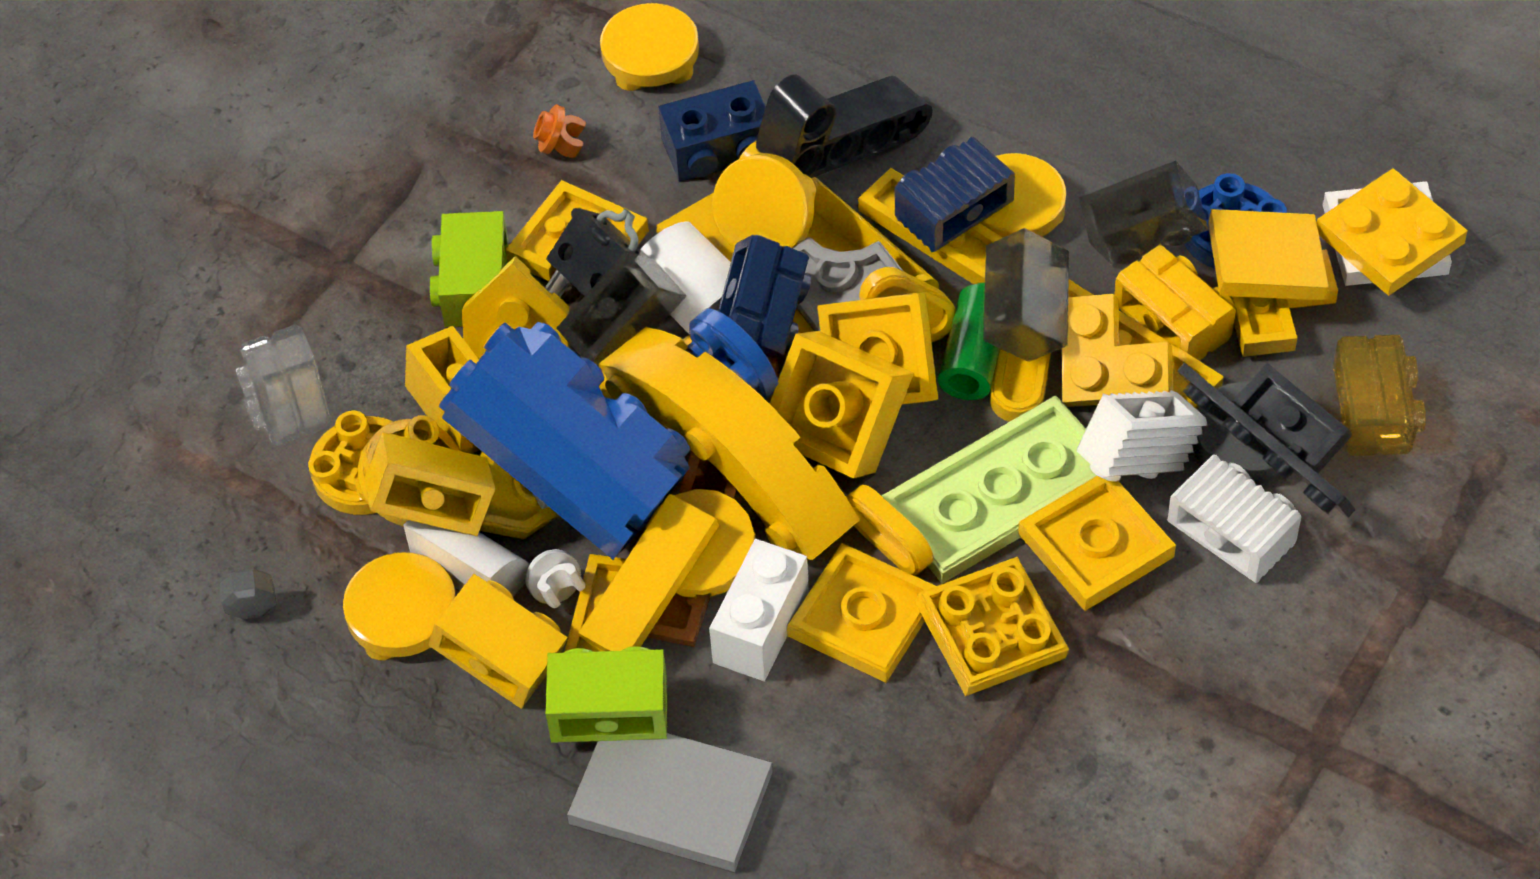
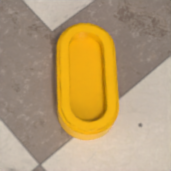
[859,267,956,342]
[990,326,1051,422]
[846,485,934,575]

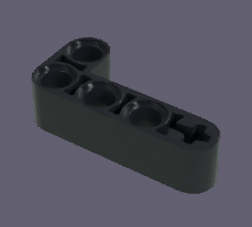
[756,74,933,178]

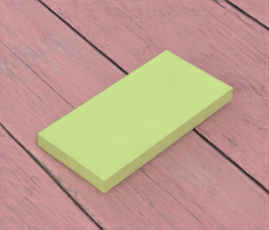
[882,395,1097,584]

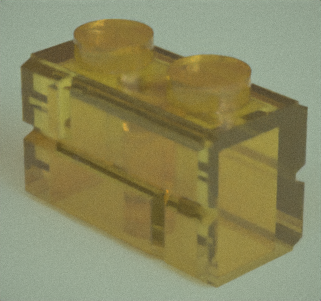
[1333,335,1426,456]

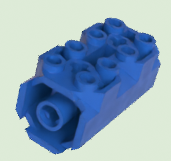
[439,322,690,560]

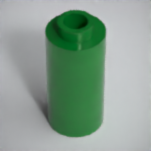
[938,283,1011,400]

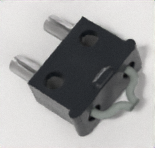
[545,208,654,334]

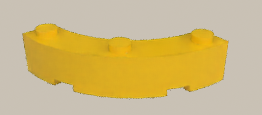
[599,327,860,560]

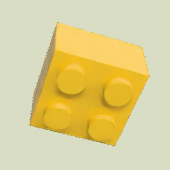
[769,331,914,478]

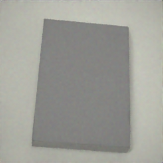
[567,733,773,872]

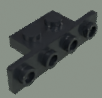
[1177,363,1356,518]

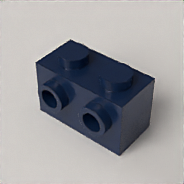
[658,80,766,182]

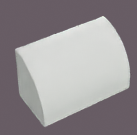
[639,222,731,334]
[403,520,529,597]

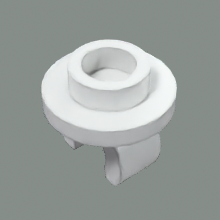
[525,549,585,608]

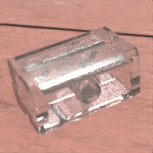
[235,325,332,446]

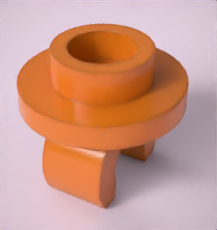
[533,104,586,158]

